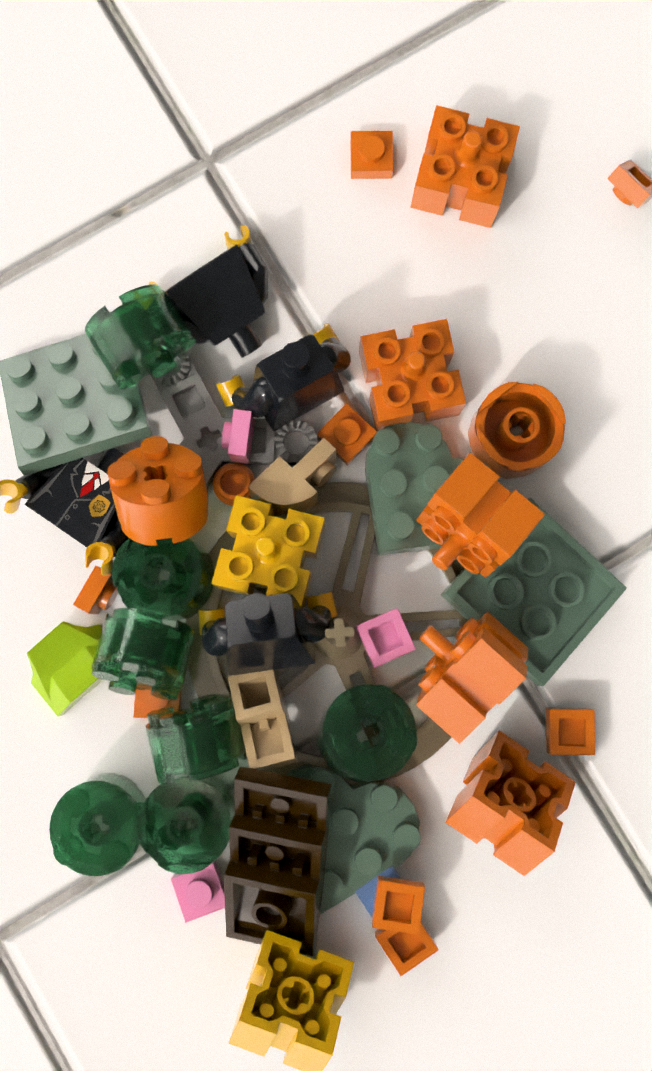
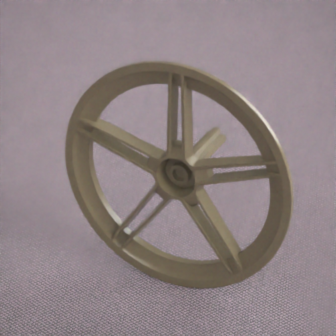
[185,482,468,785]

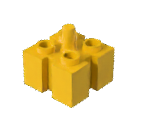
[211,495,325,607]
[228,930,354,1071]

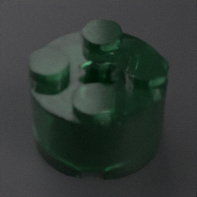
[84,284,196,389]
[112,538,214,621]
[91,608,195,700]
[317,684,417,782]
[145,694,247,785]
[137,770,235,874]
[49,773,152,876]

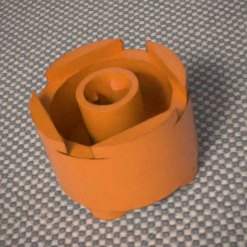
[468,382,566,479]
[107,436,209,546]

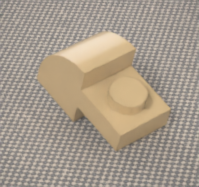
[248,438,337,516]
[228,670,298,771]

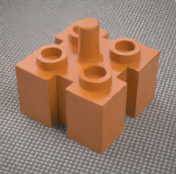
[410,105,520,228]
[359,319,466,432]
[416,453,545,578]
[416,611,529,744]
[445,730,576,876]

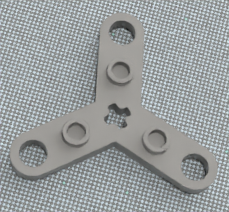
[147,343,318,489]

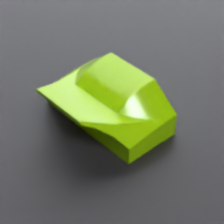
[26,621,129,717]

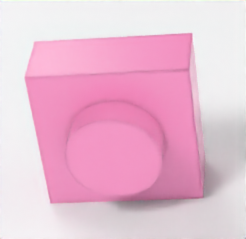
[222,409,255,464]
[355,608,416,668]
[171,859,225,923]

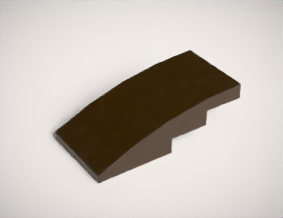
[224,766,332,957]

